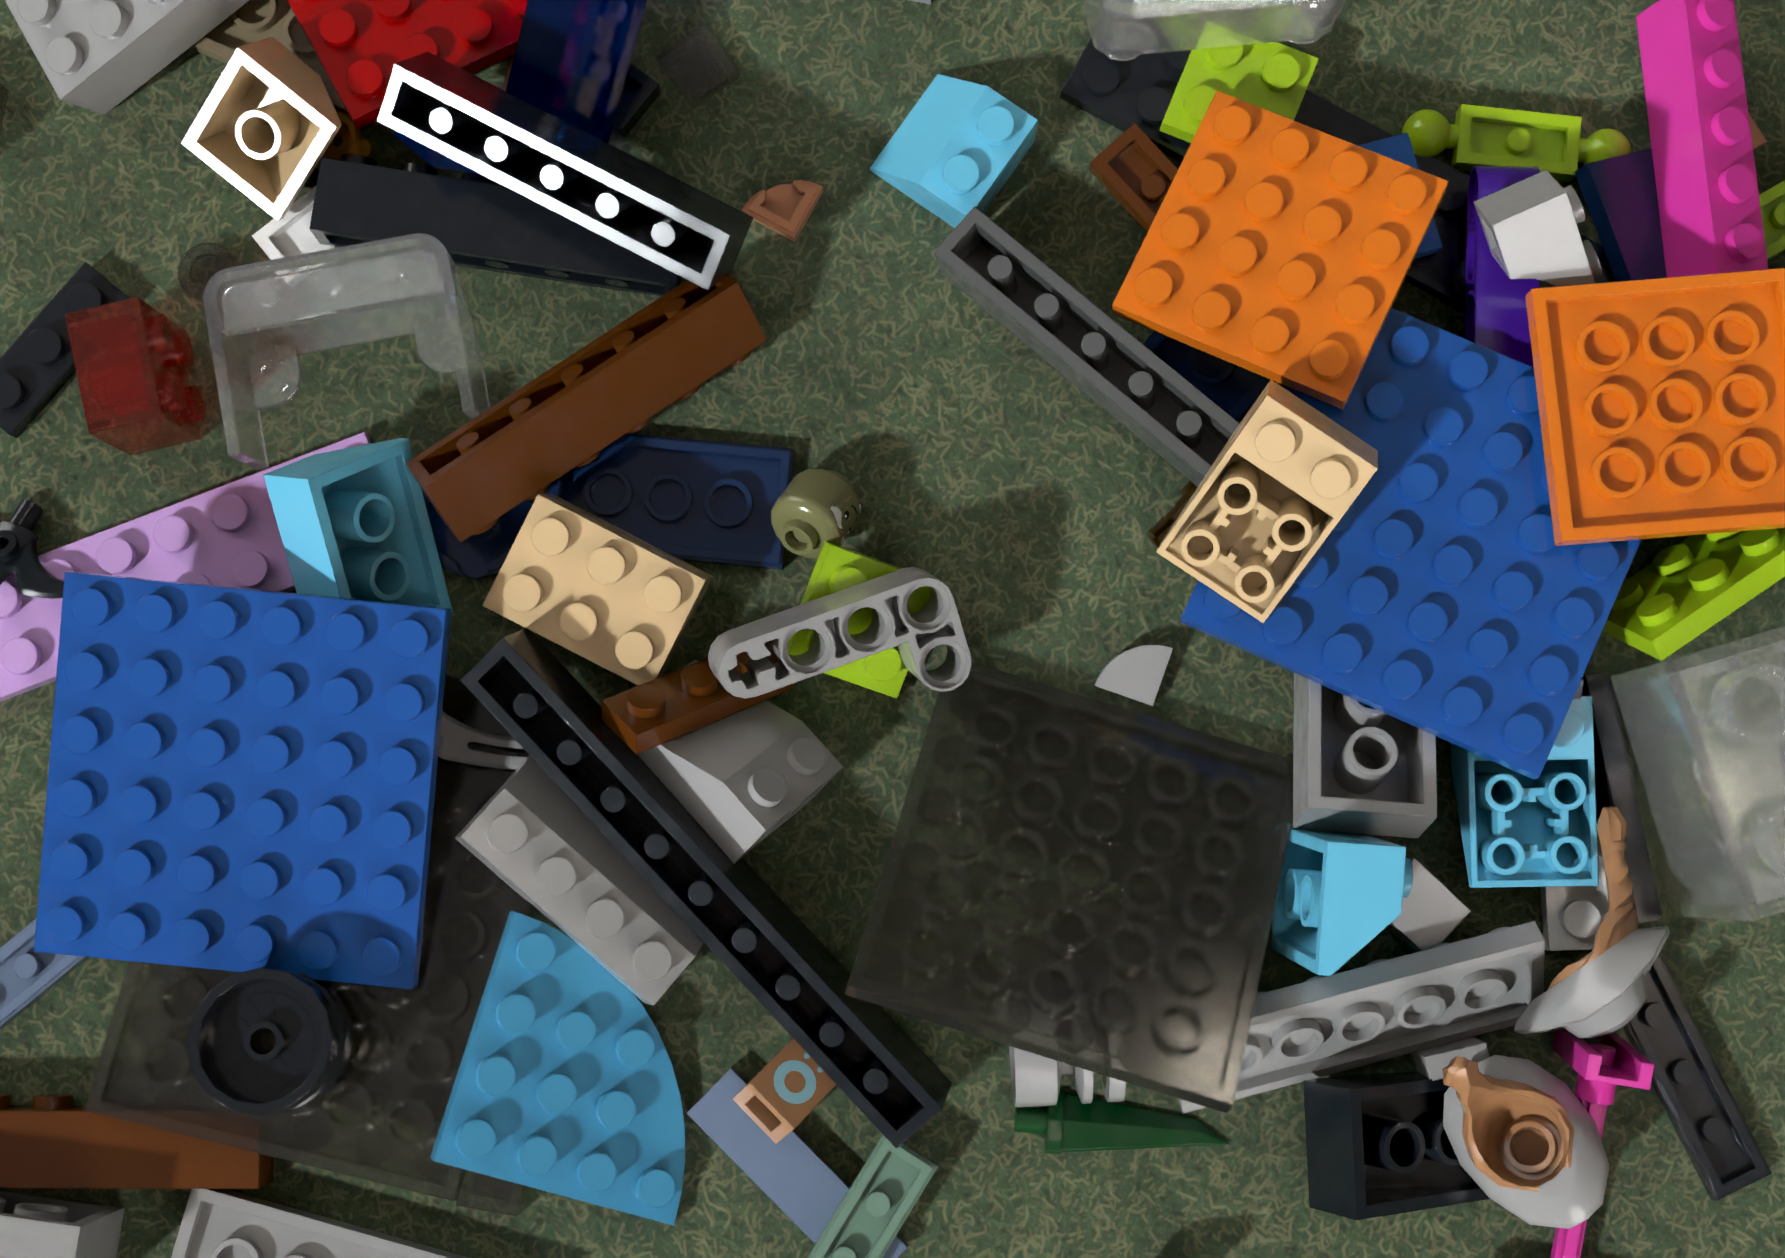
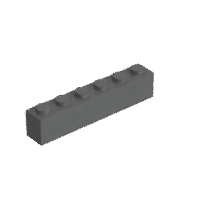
[934,206,1239,487]

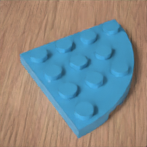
[430,911,685,1226]

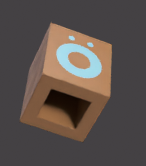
[733,1038,836,1144]

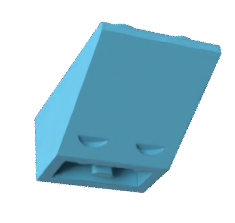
[1450,696,1598,888]

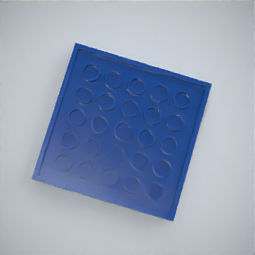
[1180,308,1641,779]
[34,572,451,989]

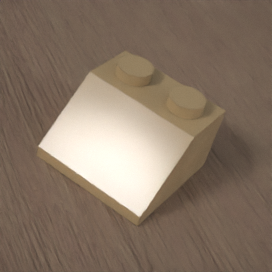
[181,37,342,221]

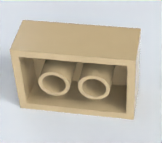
[482,493,713,686]

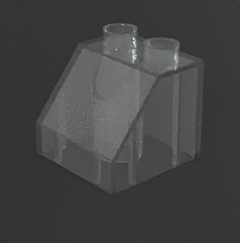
[1610,624,1785,922]

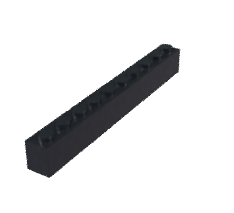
[460,628,952,1148]

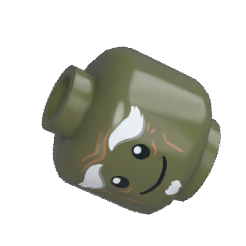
[771,469,861,559]

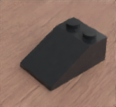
[1303,1072,1490,1220]

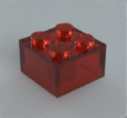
[65,297,206,456]

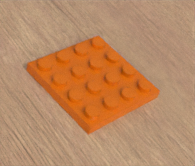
[1112,91,1449,410]
[1525,268,1785,546]

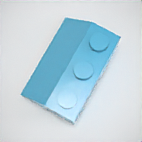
[263,438,453,612]
[1271,825,1413,976]

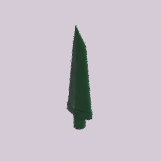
[1014,1090,1231,1154]

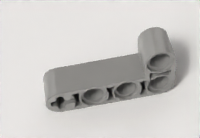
[708,567,972,699]

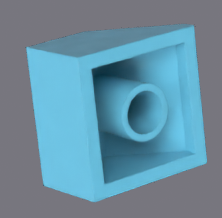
[870,74,1038,228]

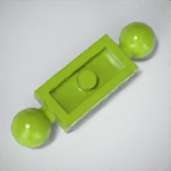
[1402,104,1631,182]

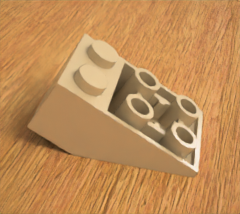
[1156,380,1378,623]

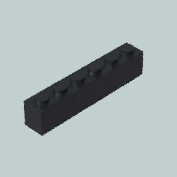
[377,52,754,290]
[309,154,681,296]

